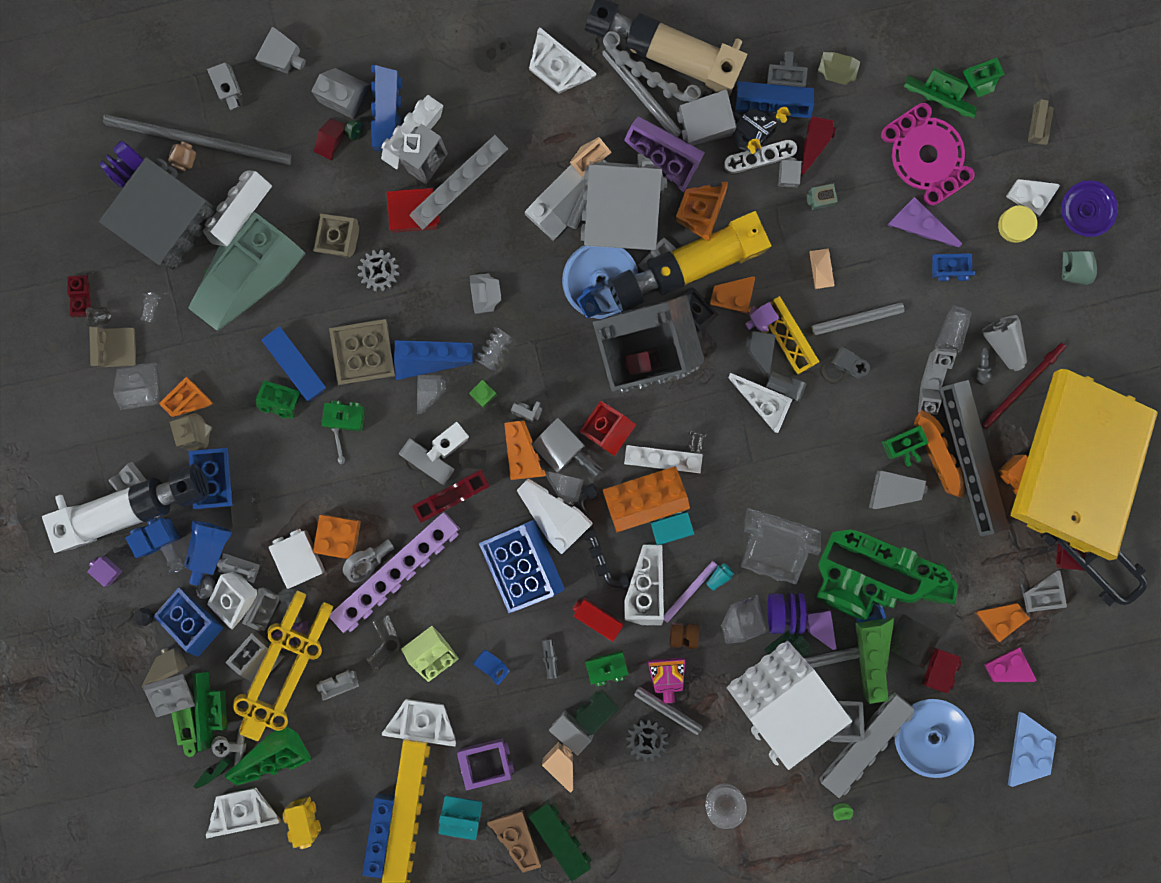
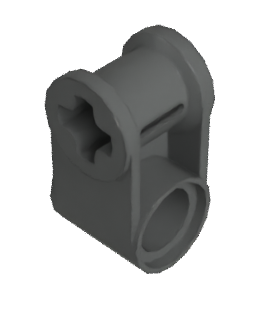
[831,347,870,378]

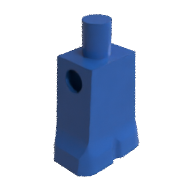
[184,520,232,586]

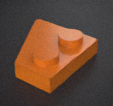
[710,276,755,314]
[159,377,214,417]

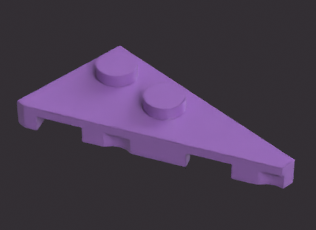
[887,197,962,247]

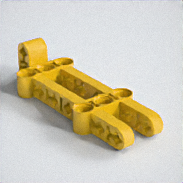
[234,590,333,742]

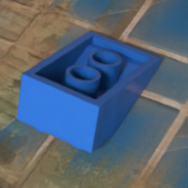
[153,587,224,657]

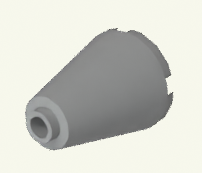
[982,315,1027,371]

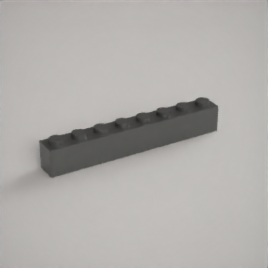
[939,380,1009,536]

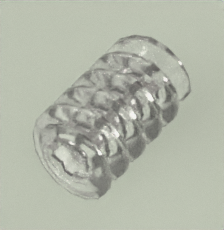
[476,327,513,371]

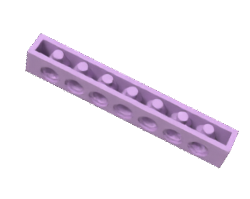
[329,512,460,633]

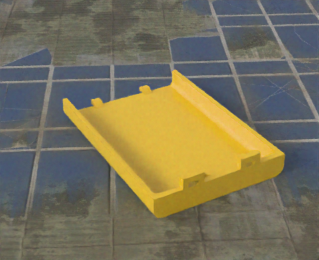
[1010,369,1158,560]

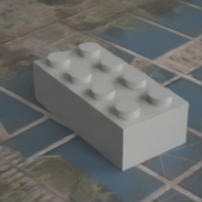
[399,123,448,185]

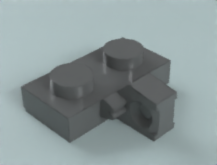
[767,51,808,87]

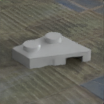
[1023,571,1067,613]

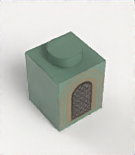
[806,183,838,210]

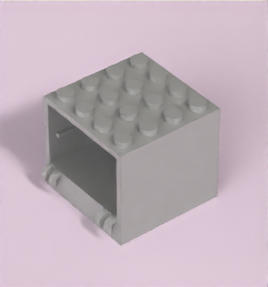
[581,158,662,250]

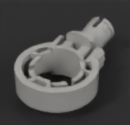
[343,539,394,583]

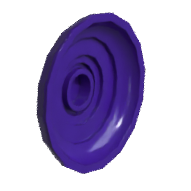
[1061,180,1118,237]

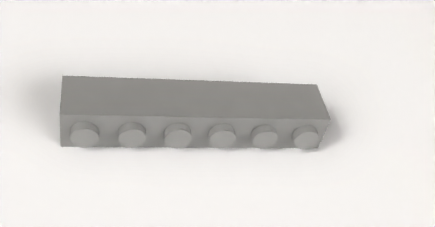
[409,135,508,230]
[819,691,914,798]

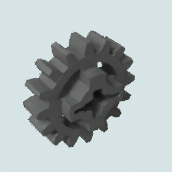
[626,719,668,762]

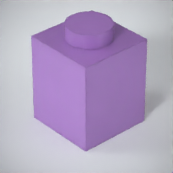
[87,556,122,587]

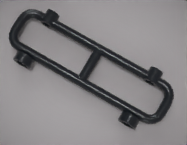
[1040,532,1147,607]

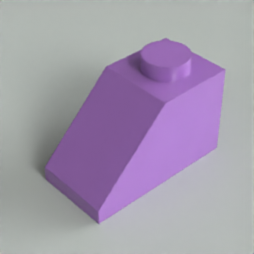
[805,609,837,650]

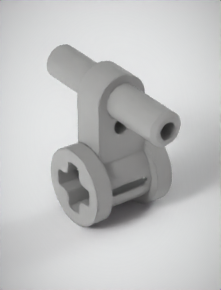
[211,727,246,765]

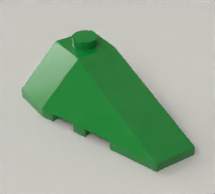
[225,726,311,786]

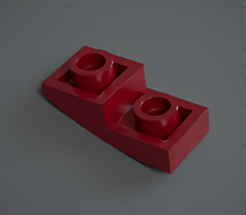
[67,275,91,318]

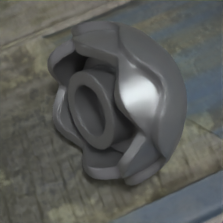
[196,575,215,599]

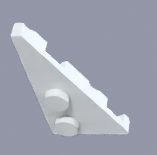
[728,373,792,433]

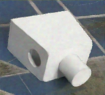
[426,422,469,462]

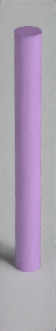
[664,561,718,623]

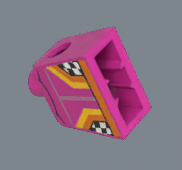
[648,657,685,703]

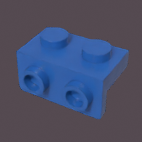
[932,254,975,281]

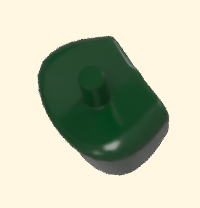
[344,120,363,140]

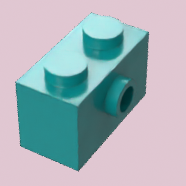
[650,511,694,545]

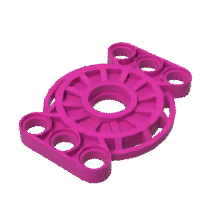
[881,103,974,206]

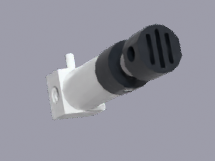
[42,464,209,553]

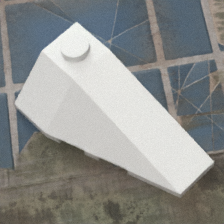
[525,164,587,241]
[517,479,593,554]
[624,545,664,625]

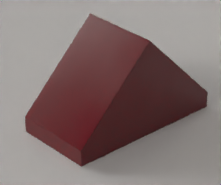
[313,118,346,160]

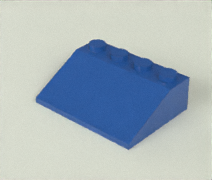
[479,519,565,613]

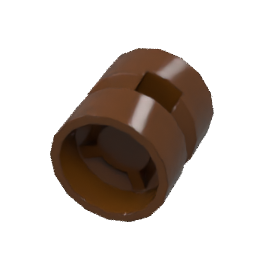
[670,622,699,649]

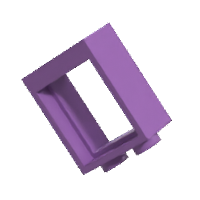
[457,738,514,790]

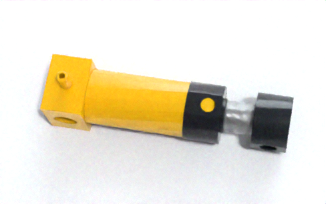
[607,211,771,312]

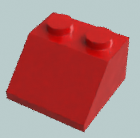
[579,401,636,456]

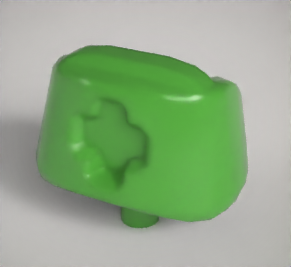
[833,803,854,821]

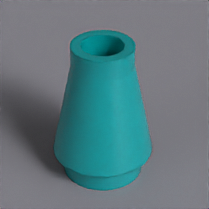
[706,563,735,591]

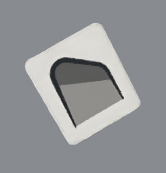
[403,133,420,153]

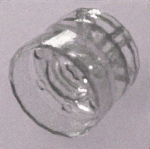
[705,783,747,829]

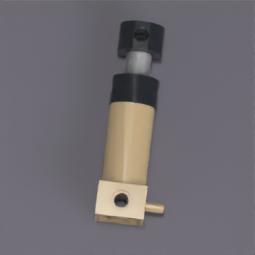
[585,0,747,96]

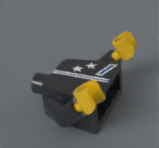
[733,107,790,156]

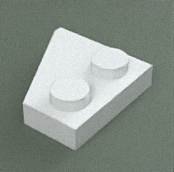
[1006,179,1060,217]

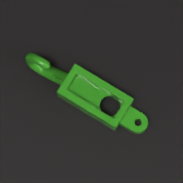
[171,707,197,757]

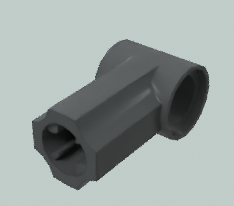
[766,371,807,402]

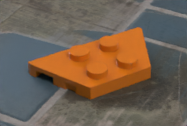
[676,182,728,241]

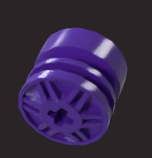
[99,140,144,188]
[767,593,807,634]

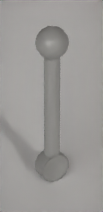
[332,429,345,464]

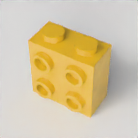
[283,796,321,849]

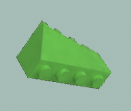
[855,617,894,704]

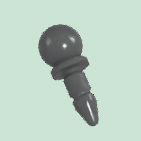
[976,348,992,384]

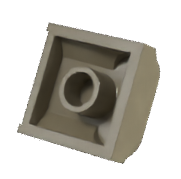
[313,214,359,258]

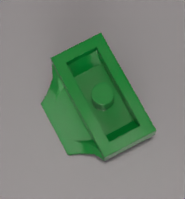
[963,58,1005,98]

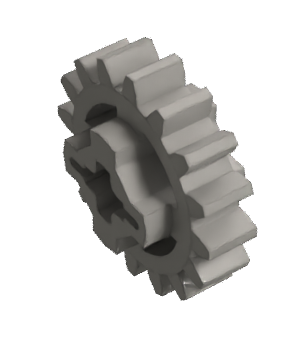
[358,250,400,292]

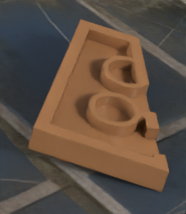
[487,810,542,872]

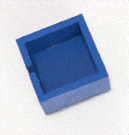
[125,517,181,558]

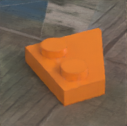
[975,603,1030,642]

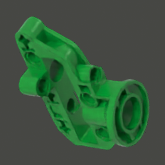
[816,529,952,620]

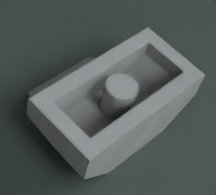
[470,273,501,314]

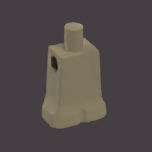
[170,413,212,451]

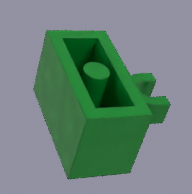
[322,400,365,432]
[881,426,929,467]
[585,651,628,686]

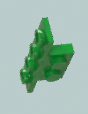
[904,67,977,118]
[193,671,228,752]

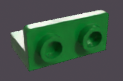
[256,380,301,419]

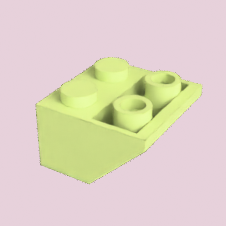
[401,626,459,682]

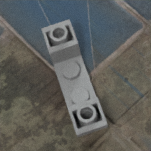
[918,348,957,415]

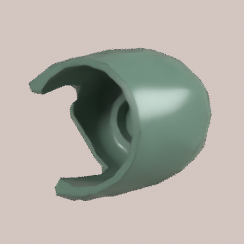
[1062,251,1097,285]

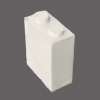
[269,529,326,589]

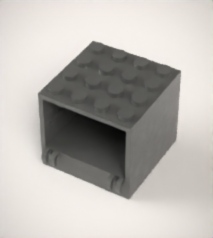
[99,157,217,270]
[593,295,705,393]

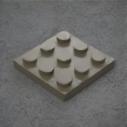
[329,319,396,385]

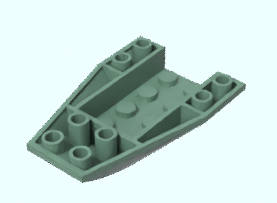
[188,212,306,331]

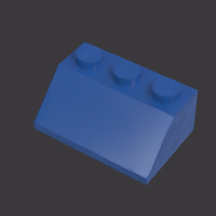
[188,448,233,509]

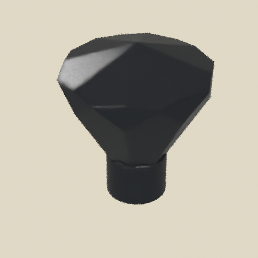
[134,608,153,626]

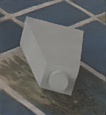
[869,471,927,509]

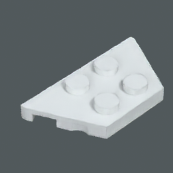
[529,27,597,94]
[382,699,456,746]
[206,787,281,838]

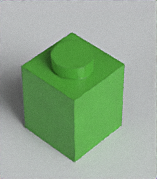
[469,380,497,408]

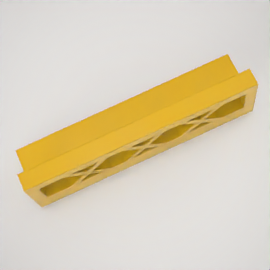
[768,296,819,375]

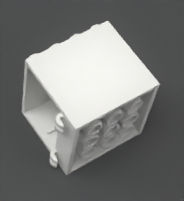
[726,641,852,770]

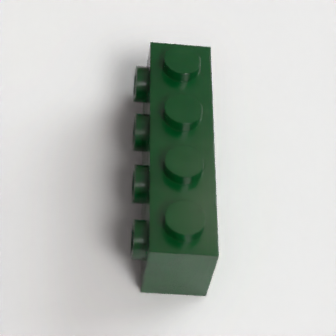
[529,800,592,882]

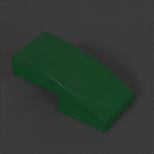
[193,756,233,789]

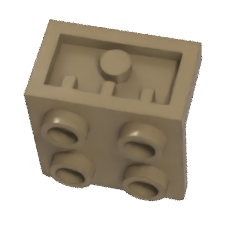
[89,327,136,367]

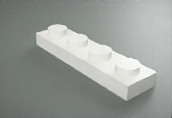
[624,445,703,473]

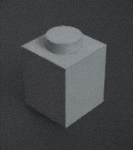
[778,157,801,188]

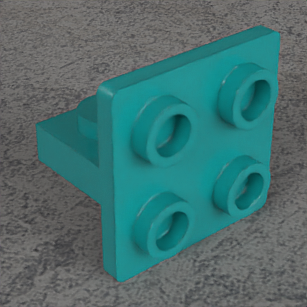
[438,795,482,840]

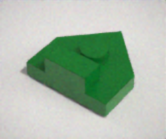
[917,563,958,605]

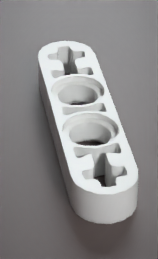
[724,140,797,174]

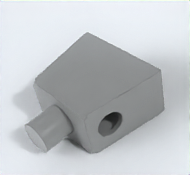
[255,27,306,73]
[207,63,242,110]

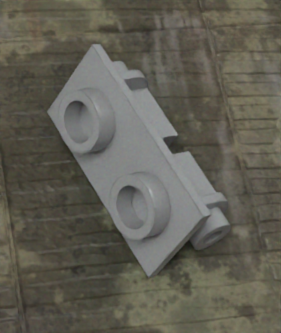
[217,553,260,583]
[316,670,359,701]

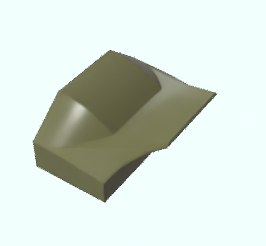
[818,52,860,85]

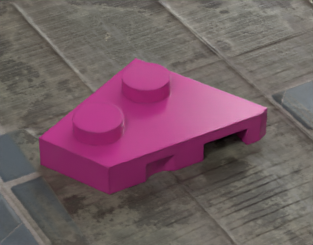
[984,647,1037,682]

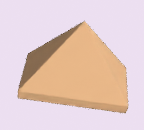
[570,137,611,177]
[809,248,834,289]

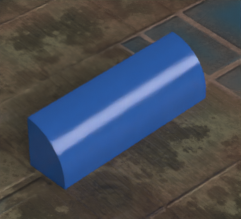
[735,81,814,118]
[261,326,326,402]

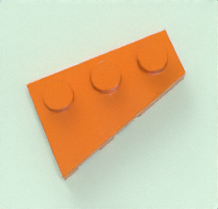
[504,421,546,480]

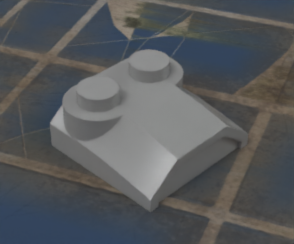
[828,701,865,743]

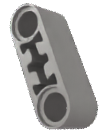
[399,438,455,485]

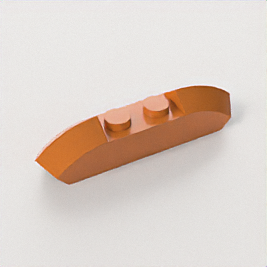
[914,409,965,498]

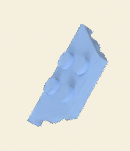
[1008,712,1056,787]

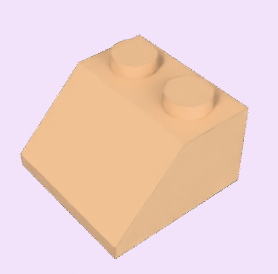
[542,742,573,793]

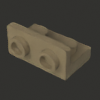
[1028,99,1054,145]

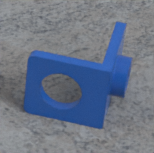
[576,284,603,319]
[473,649,510,685]

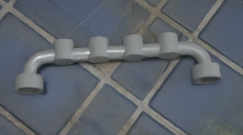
[603,31,701,102]

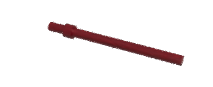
[981,342,1067,430]

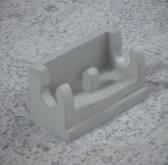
[242,587,280,631]
[549,710,594,756]

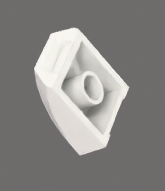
[207,572,257,629]

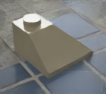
[142,646,189,690]

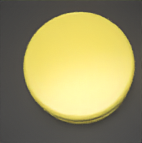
[998,205,1037,243]

